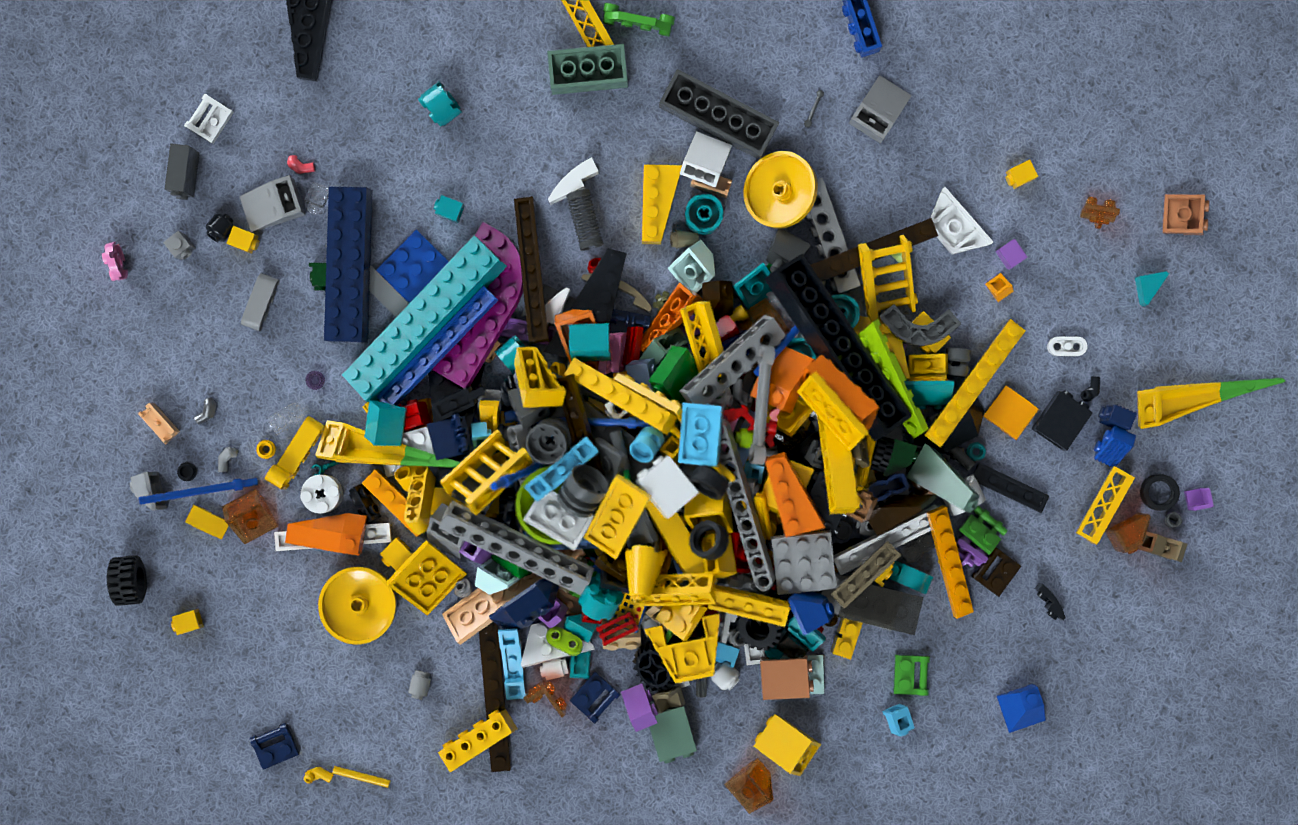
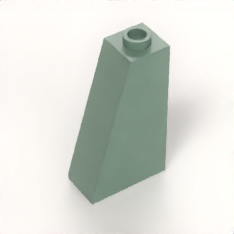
[906,444,980,513]

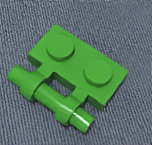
[959,505,1008,555]

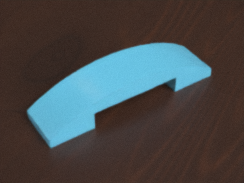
[524,437,599,502]
[498,628,526,700]

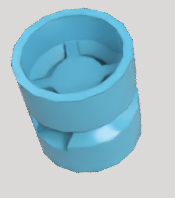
[630,426,664,463]

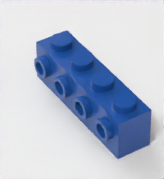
[842,0,882,58]

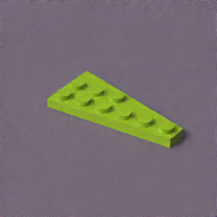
[858,319,929,439]

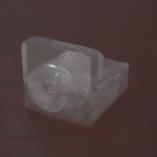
[304,182,329,216]

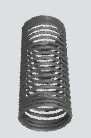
[566,189,604,251]

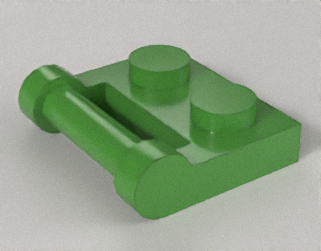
[893,655,930,696]

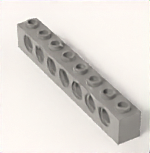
[438,500,594,595]

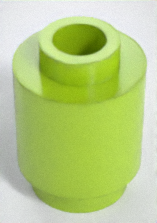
[734,428,754,449]

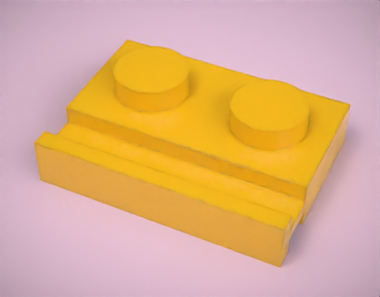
[909,354,948,381]

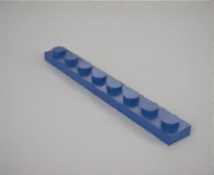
[377,286,498,405]

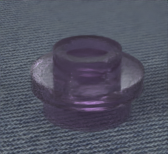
[305,371,325,390]

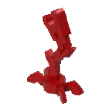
[723,404,780,448]

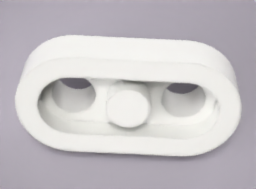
[1047,337,1087,356]

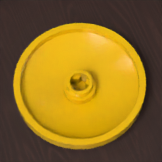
[743,151,818,229]
[318,566,397,645]

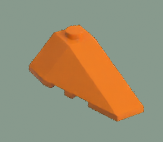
[641,282,703,352]
[555,309,599,371]
[285,513,367,555]

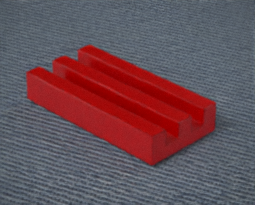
[622,326,644,365]
[596,612,639,646]

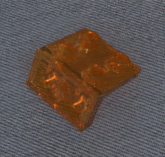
[523,679,567,717]

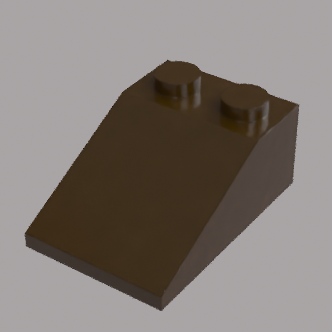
[868,494,938,536]

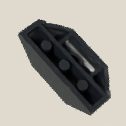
[912,398,984,453]

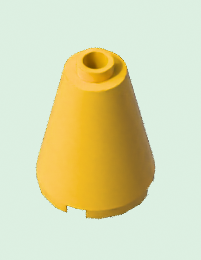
[625,545,665,604]

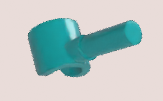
[311,461,339,476]

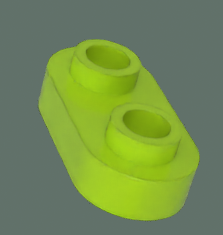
[546,627,583,656]

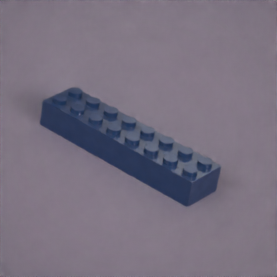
[324,187,373,343]

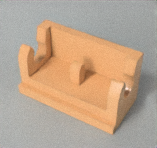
[690,176,732,198]
[138,403,180,444]

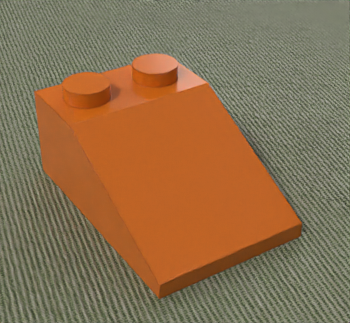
[750,347,815,413]

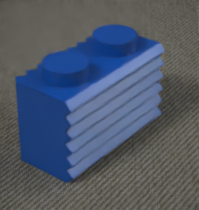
[1094,425,1136,467]

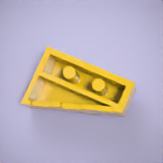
[514,347,566,408]

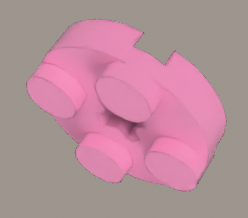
[102,242,128,281]

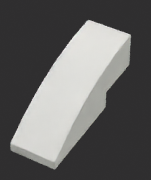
[548,157,599,205]
[527,288,571,335]

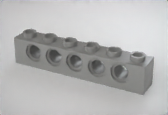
[806,178,861,295]
[679,315,786,405]

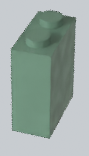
[649,705,697,763]

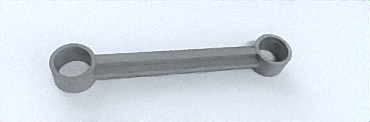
[749,345,775,465]

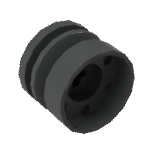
[526,417,573,465]
[557,465,609,518]

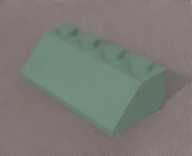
[547,44,628,95]

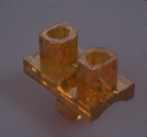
[1080,197,1120,229]

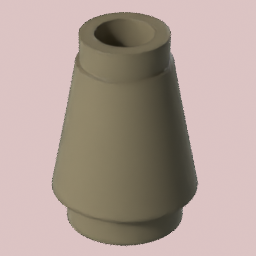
[670,230,699,249]

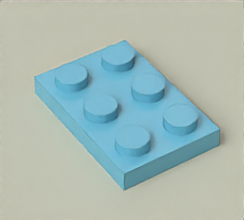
[678,403,724,467]

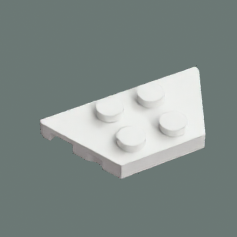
[930,187,993,255]
[521,616,595,668]

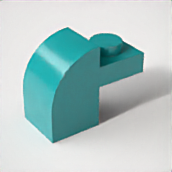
[889,561,933,595]

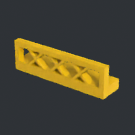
[561,0,614,47]
[680,301,724,377]
[1076,466,1135,545]
[640,573,717,606]
[708,584,790,627]

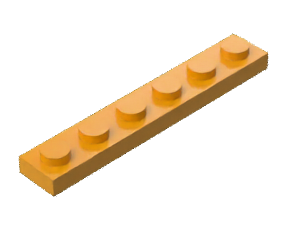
[926,505,974,619]

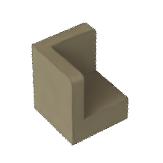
[653,686,686,713]

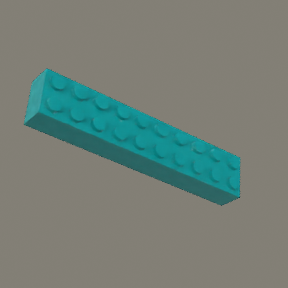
[342,235,507,402]

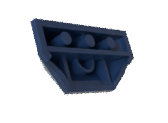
[489,578,559,629]

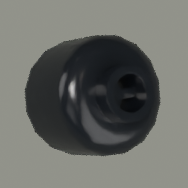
[206,214,234,243]

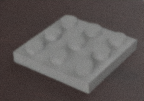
[771,530,837,595]

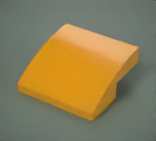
[983,386,1039,440]

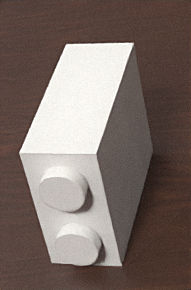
[680,131,732,188]
[635,455,699,518]

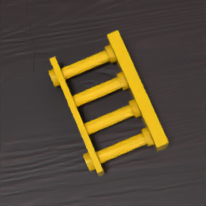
[858,235,918,322]
[440,429,533,515]

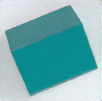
[733,263,774,312]
[569,323,611,362]
[364,400,407,446]

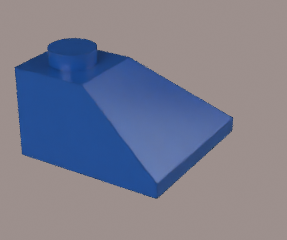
[788,591,835,636]
[997,684,1046,733]

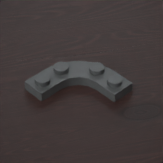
[879,304,962,346]

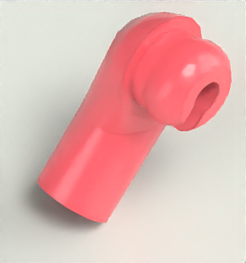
[287,155,315,174]

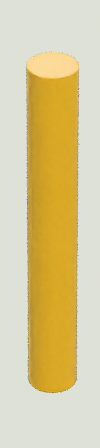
[332,766,391,788]

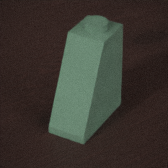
[639,327,689,367]

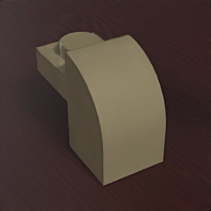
[1137,531,1187,562]

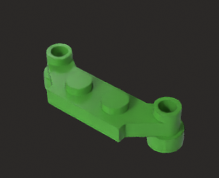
[603,3,675,36]

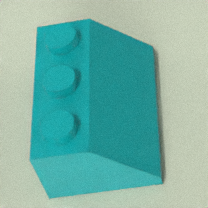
[904,381,954,409]

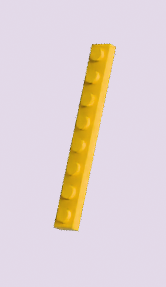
[925,319,1026,447]

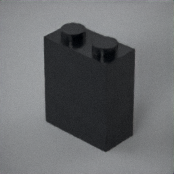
[1032,390,1093,451]

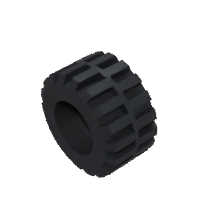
[106,555,147,606]
[735,615,789,651]

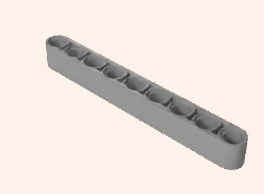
[719,419,776,591]

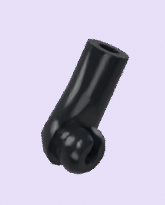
[1080,376,1100,402]

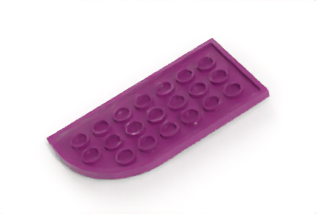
[432,222,523,388]

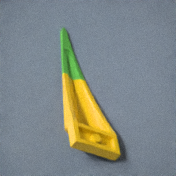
[1137,378,1286,429]
[315,420,461,468]

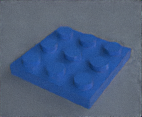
[376,230,449,303]

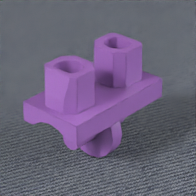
[956,534,988,567]

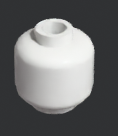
[711,662,740,691]

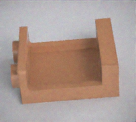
[760,655,814,700]

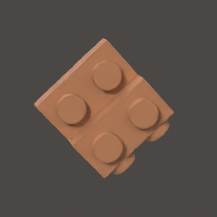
[1163,194,1210,235]

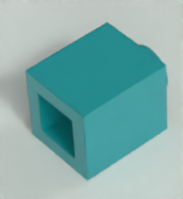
[434,195,465,223]

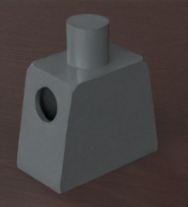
[766,228,811,272]
[508,388,551,430]

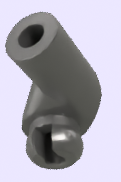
[194,398,216,425]

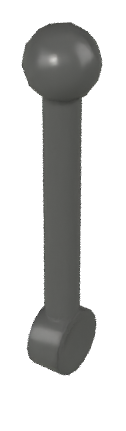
[804,90,824,128]

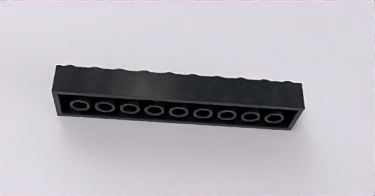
[764,254,912,442]

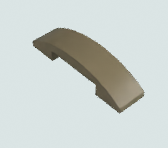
[581,274,652,313]

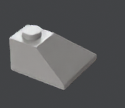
[130,472,167,511]

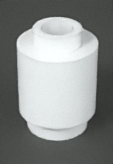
[540,658,569,680]

